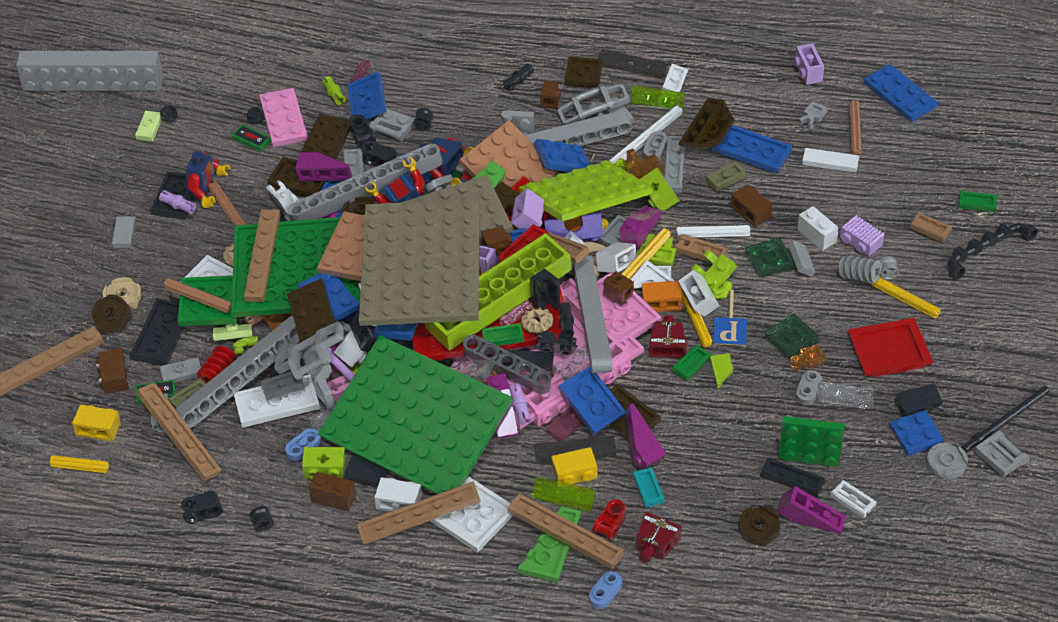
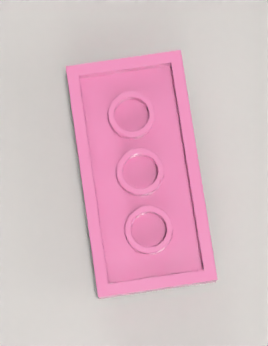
[259,88,307,147]

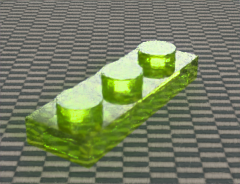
[631,85,685,110]
[532,476,597,511]

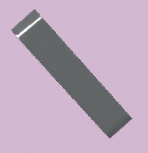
[463,335,551,394]

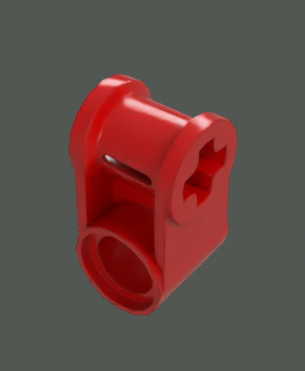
[592,499,625,541]

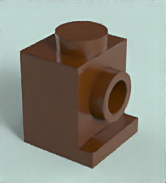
[540,80,561,109]

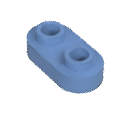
[285,428,321,461]
[589,571,622,609]

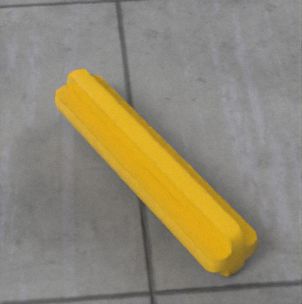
[49,455,109,473]

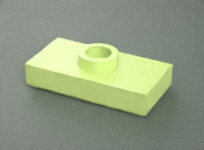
[135,111,162,142]
[213,323,253,341]

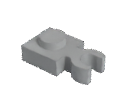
[800,101,828,130]

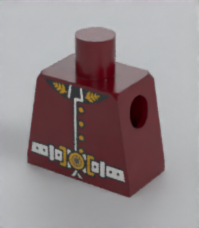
[649,315,687,358]
[636,512,682,563]

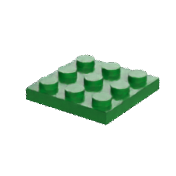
[178,275,237,326]
[778,416,845,467]

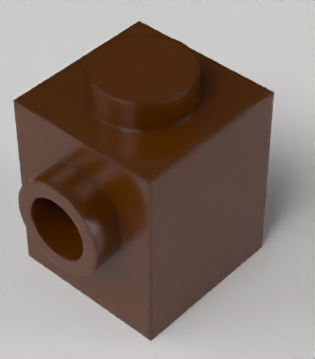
[481,226,512,255]
[603,271,634,306]

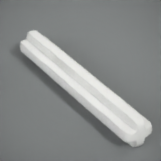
[676,225,750,238]

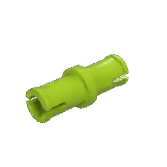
[322,76,346,105]

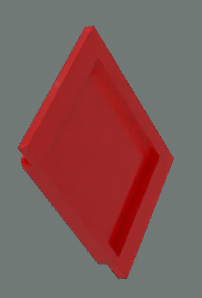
[848,318,933,377]

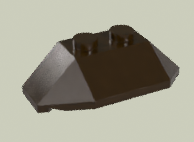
[678,98,735,150]

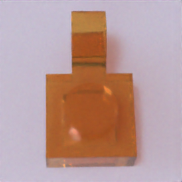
[790,345,827,371]

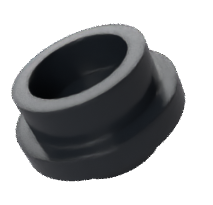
[160,105,178,122]
[246,107,264,123]

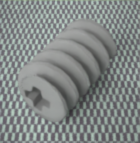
[839,255,882,283]

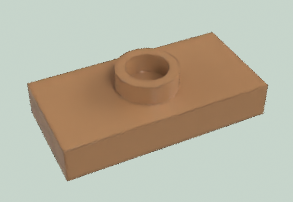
[910,212,952,243]

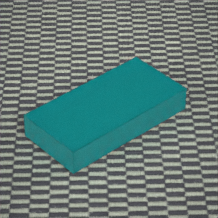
[632,467,665,508]

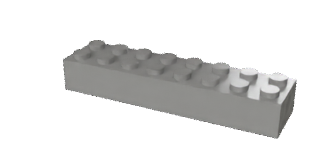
[16,51,164,91]

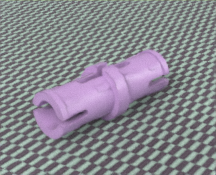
[159,190,196,214]
[509,383,532,425]

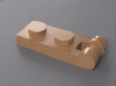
[673,234,728,263]

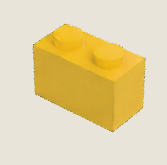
[72,405,121,442]
[552,447,598,487]

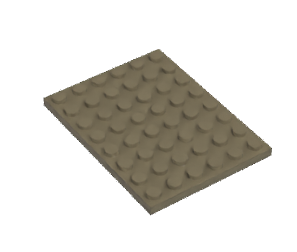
[359,199,480,326]

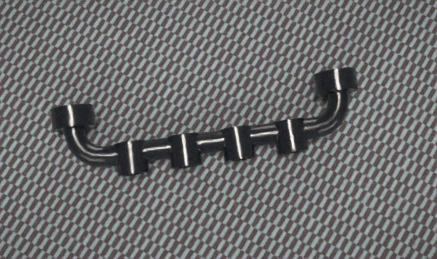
[948,223,1038,280]

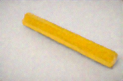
[621,228,671,280]
[871,277,941,318]
[681,287,712,348]

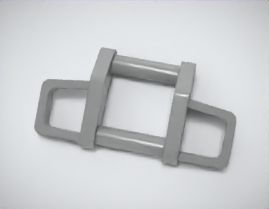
[558,83,630,125]
[275,322,344,380]
[303,344,335,409]

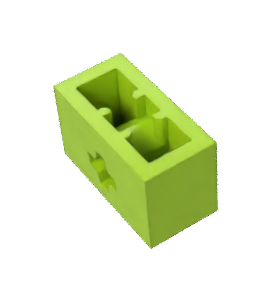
[640,168,679,212]
[302,447,346,479]

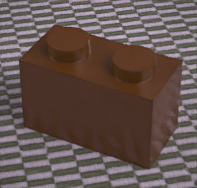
[730,184,773,227]
[96,348,128,394]
[309,471,356,512]

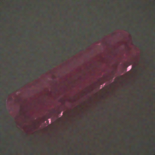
[350,59,371,83]
[499,300,533,326]

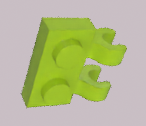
[636,234,676,268]
[691,249,738,290]

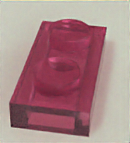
[546,406,584,443]

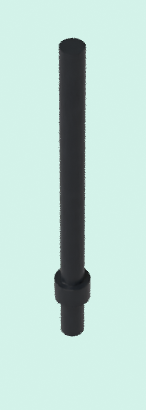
[961,386,1050,453]

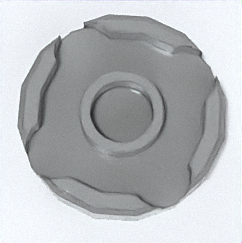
[926,442,968,479]

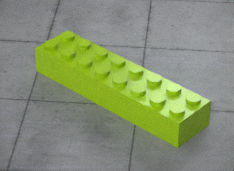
[425,233,572,351]

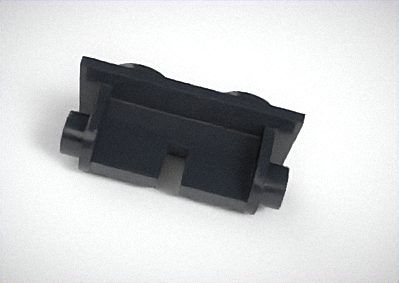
[534,331,578,355]

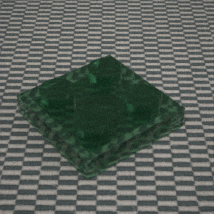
[745,237,795,278]
[764,313,820,360]

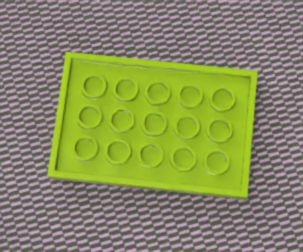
[519,160,652,222]

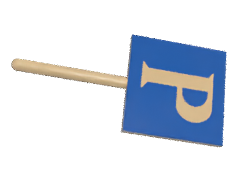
[713,290,747,346]

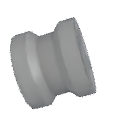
[879,256,899,280]

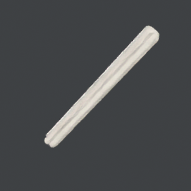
[609,106,682,166]

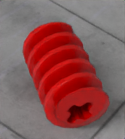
[197,346,237,384]

